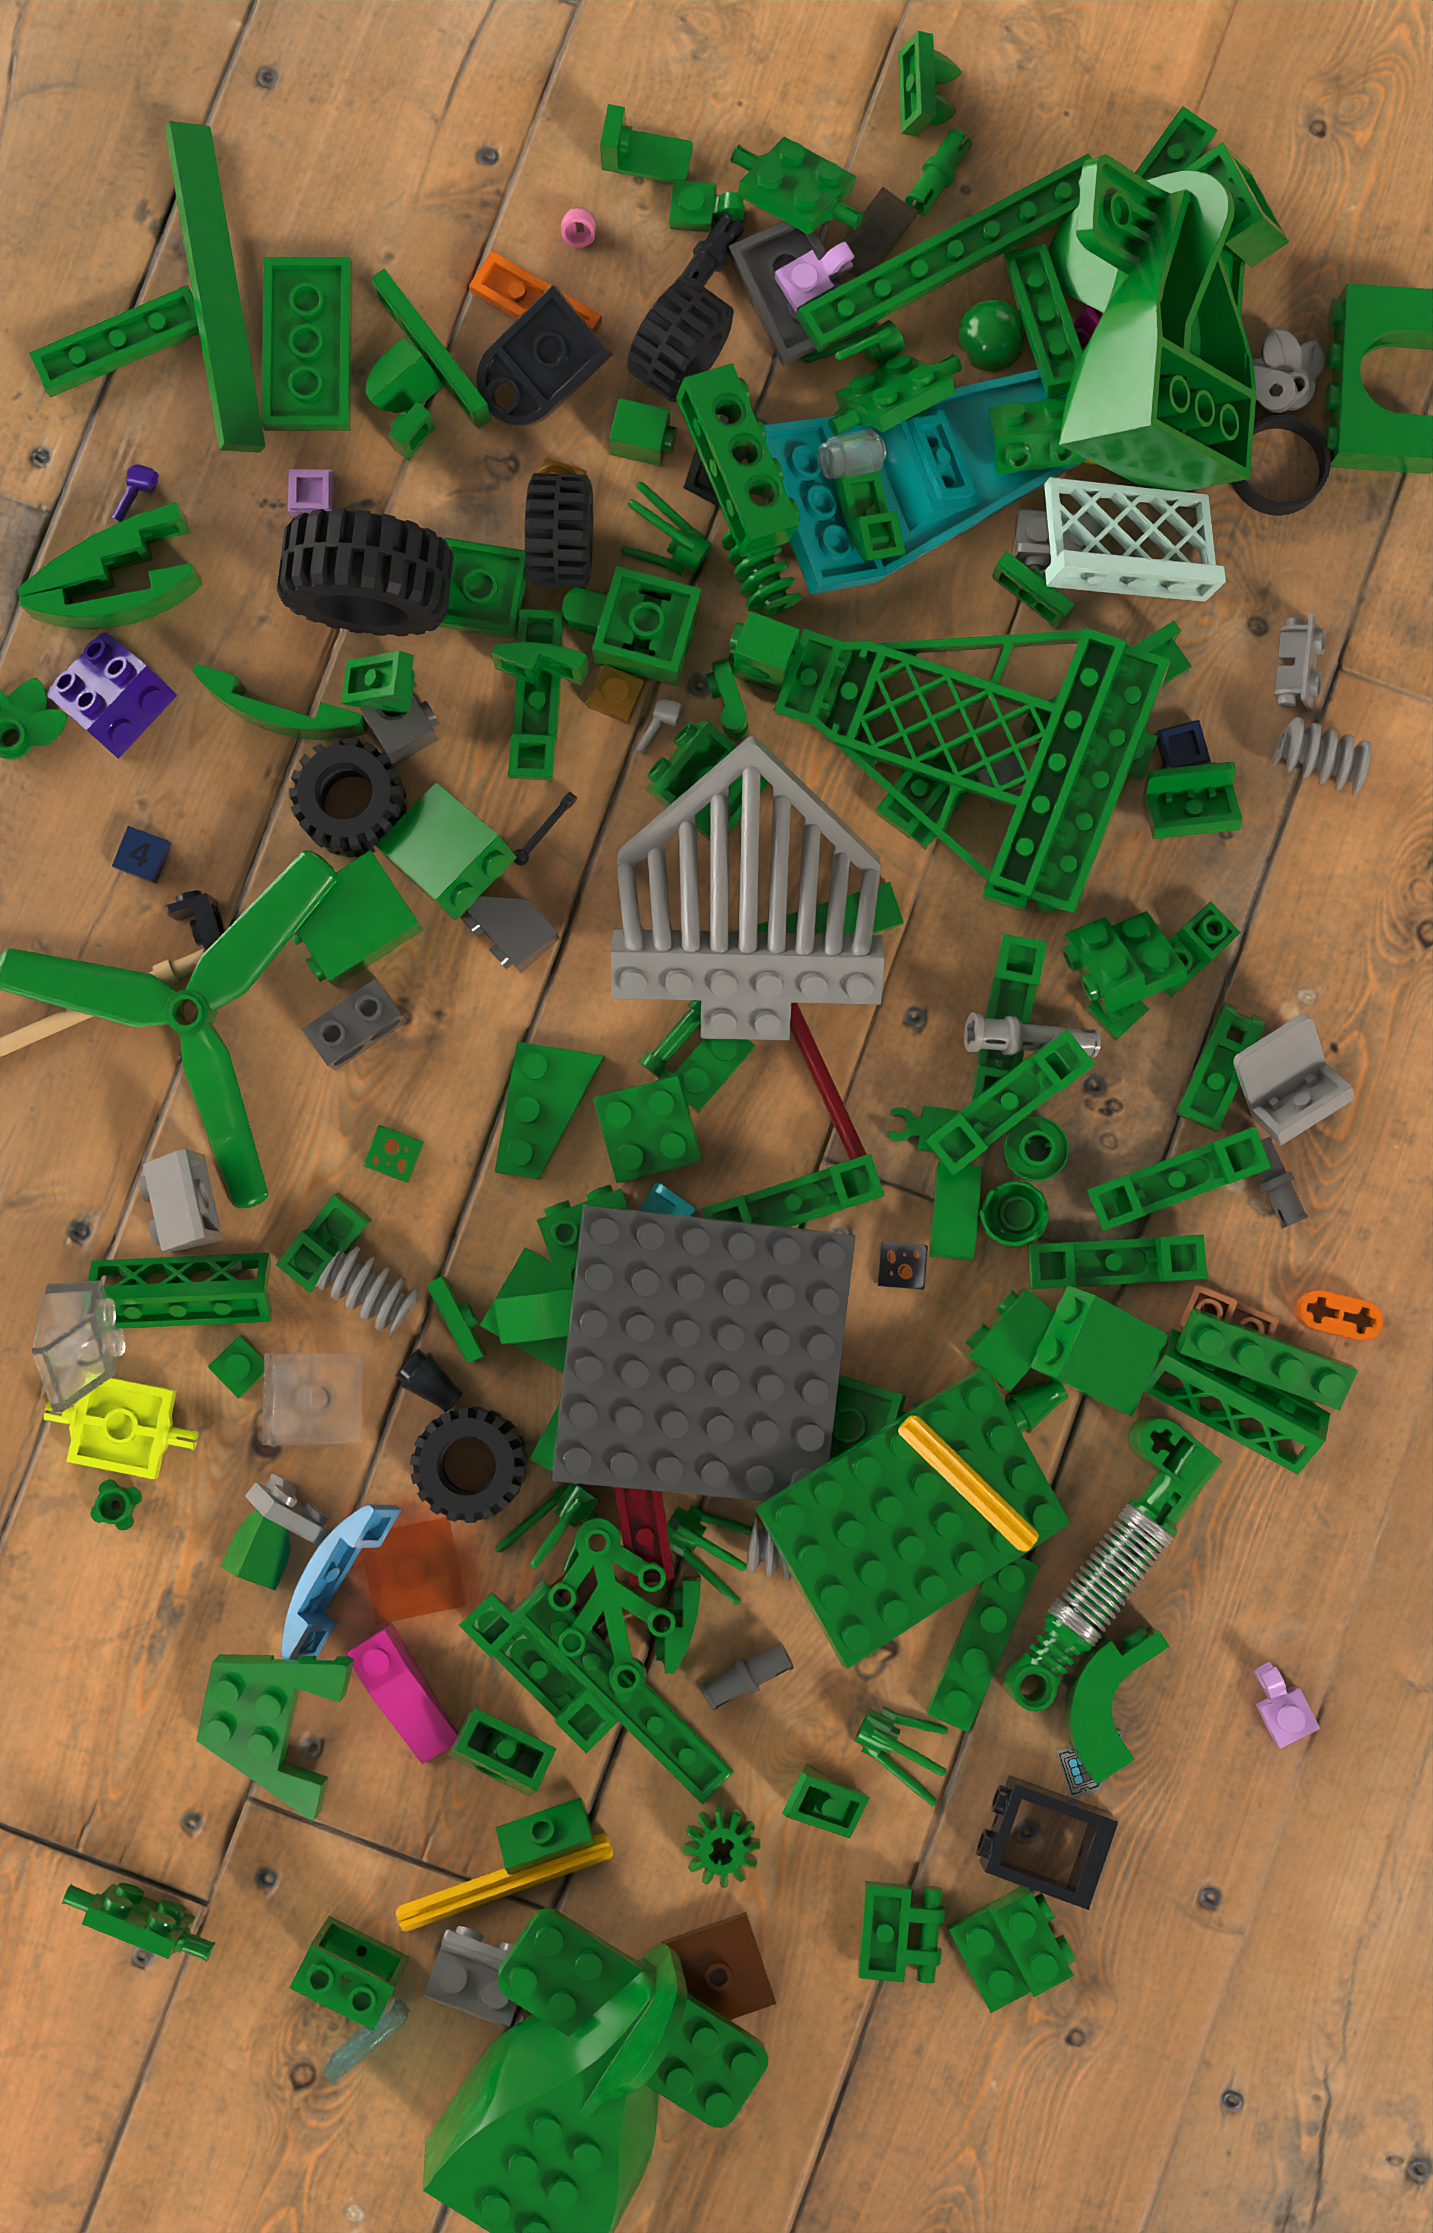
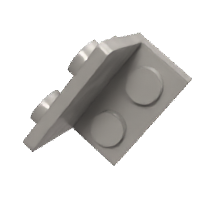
[423,1926,517,2029]

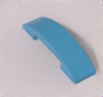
[281,1504,401,1660]

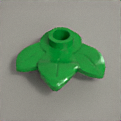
[0,678,68,760]

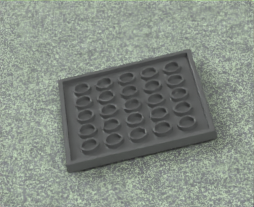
[551,1205,856,1501]

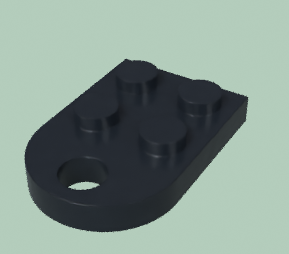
[476,285,613,426]

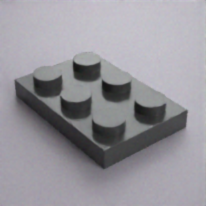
[729,222,860,366]

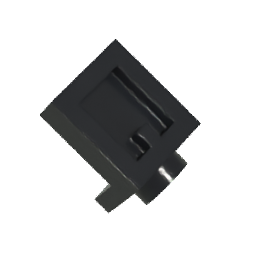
[165,890,226,950]

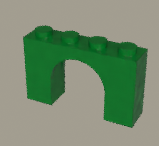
[1323,283,1433,474]

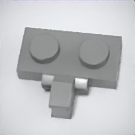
[245,1473,333,1546]

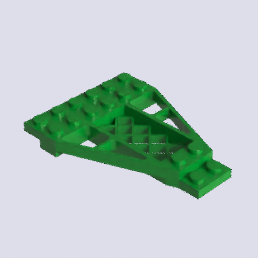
[773,627,1171,915]

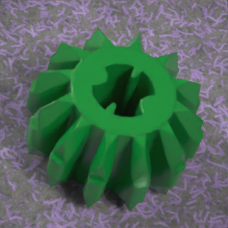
[683,1806,760,1888]

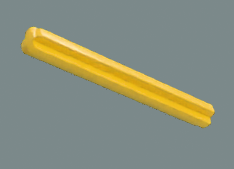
[396,1833,613,1932]

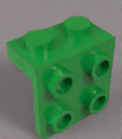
[537,1185,629,1289]

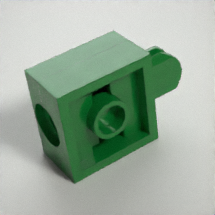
[562,566,701,686]

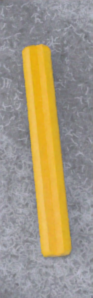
[898,1415,1039,1552]

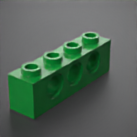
[676,363,800,557]

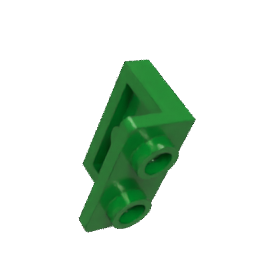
[988,396,1083,475]
[1143,762,1242,840]

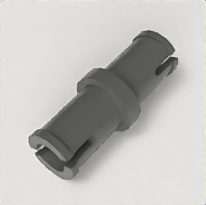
[1257,1136,1308,1228]
[701,1642,794,1711]

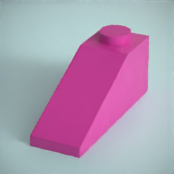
[345,1623,458,1764]

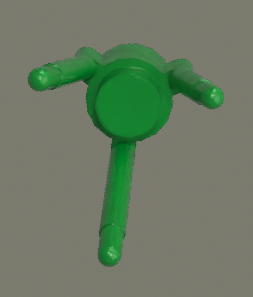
[803,320,905,416]
[621,482,712,576]
[495,1483,600,1573]
[667,1505,753,1605]
[854,1706,948,1806]

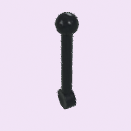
[513,792,577,866]

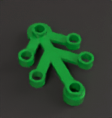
[548,1518,676,1696]

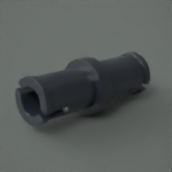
[675,213,744,287]

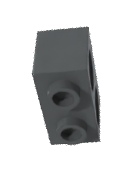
[302,978,408,1071]

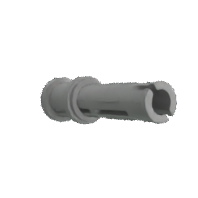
[964,1012,1101,1058]

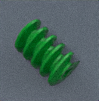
[721,529,802,616]

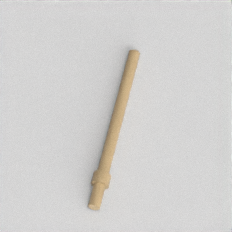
[0,949,205,1057]

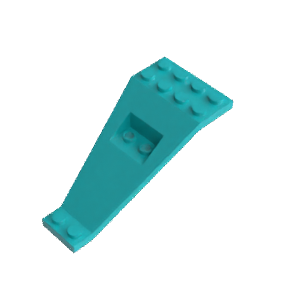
[764,370,1087,595]

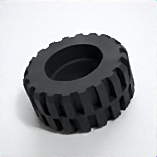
[277,508,454,636]

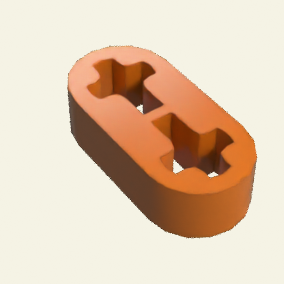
[1295,1290,1383,1340]

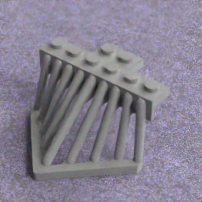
[611,736,884,1040]

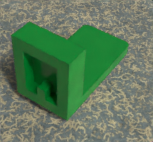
[600,104,693,183]

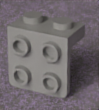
[1233,1014,1355,1145]

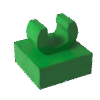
[1085,1000,1150,1041]

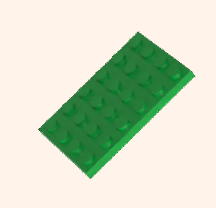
[755,1367,1071,1669]

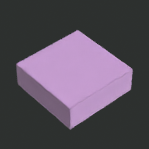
[288,469,334,517]

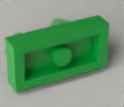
[898,31,962,136]

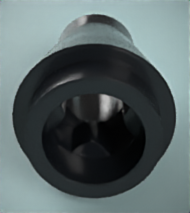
[395,1348,463,1413]

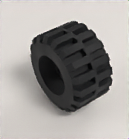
[627,276,734,402]
[525,473,593,588]
[289,737,407,857]
[410,1406,528,1523]

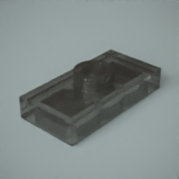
[841,187,917,277]

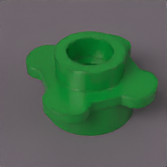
[90,1479,142,1531]

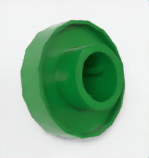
[1002,1117,1069,1182]

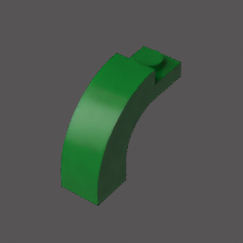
[1065,1626,1170,1785]

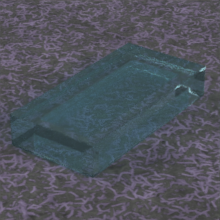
[322,1998,410,2085]

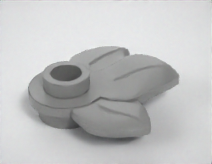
[1252,327,1325,411]

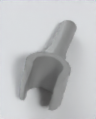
[635,699,682,754]

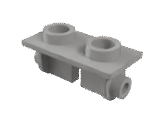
[1274,613,1326,711]

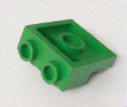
[645,721,769,841]
[1062,911,1188,1015]
[947,1886,1076,2013]

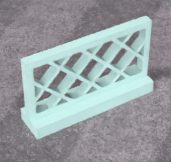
[1044,477,1226,602]

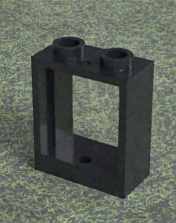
[976,1775,1118,1910]

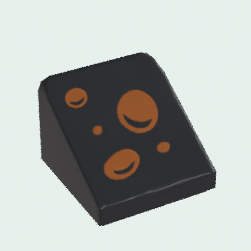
[877,1242,928,1290]

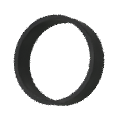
[1232,414,1331,516]

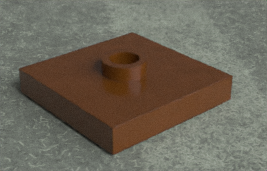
[661,1911,776,2020]

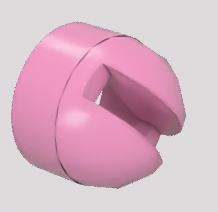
[561,208,596,248]

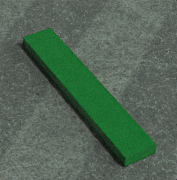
[511,1579,734,1805]

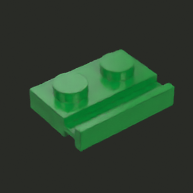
[875,741,979,850]

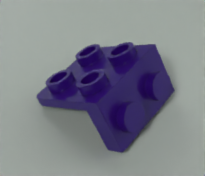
[47,632,177,759]

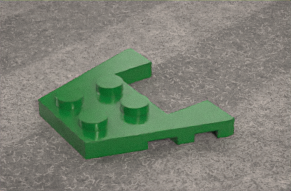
[196,1654,354,1821]

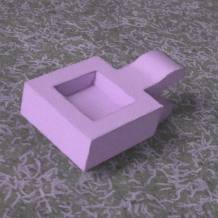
[775,242,854,315]
[1254,1662,1320,1749]

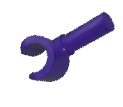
[112,465,159,522]

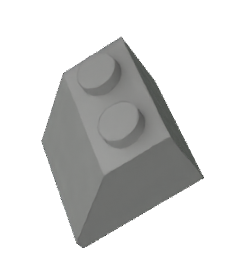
[140,1149,223,1253]

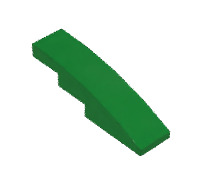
[17,502,190,599]

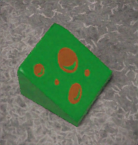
[363,1125,424,1183]

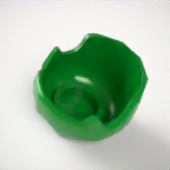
[958,298,1024,372]
[980,1180,1050,1249]

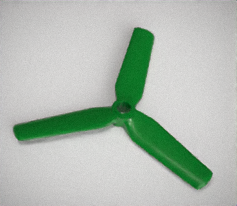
[0,850,338,1209]

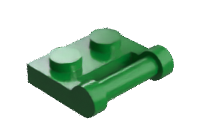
[639,1000,756,1114]

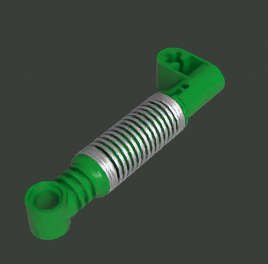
[1003,1415,1222,1712]

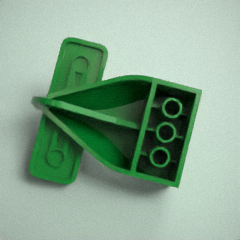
[1048,154,1256,492]
[423,1908,768,2233]

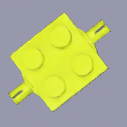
[44,1373,199,1479]

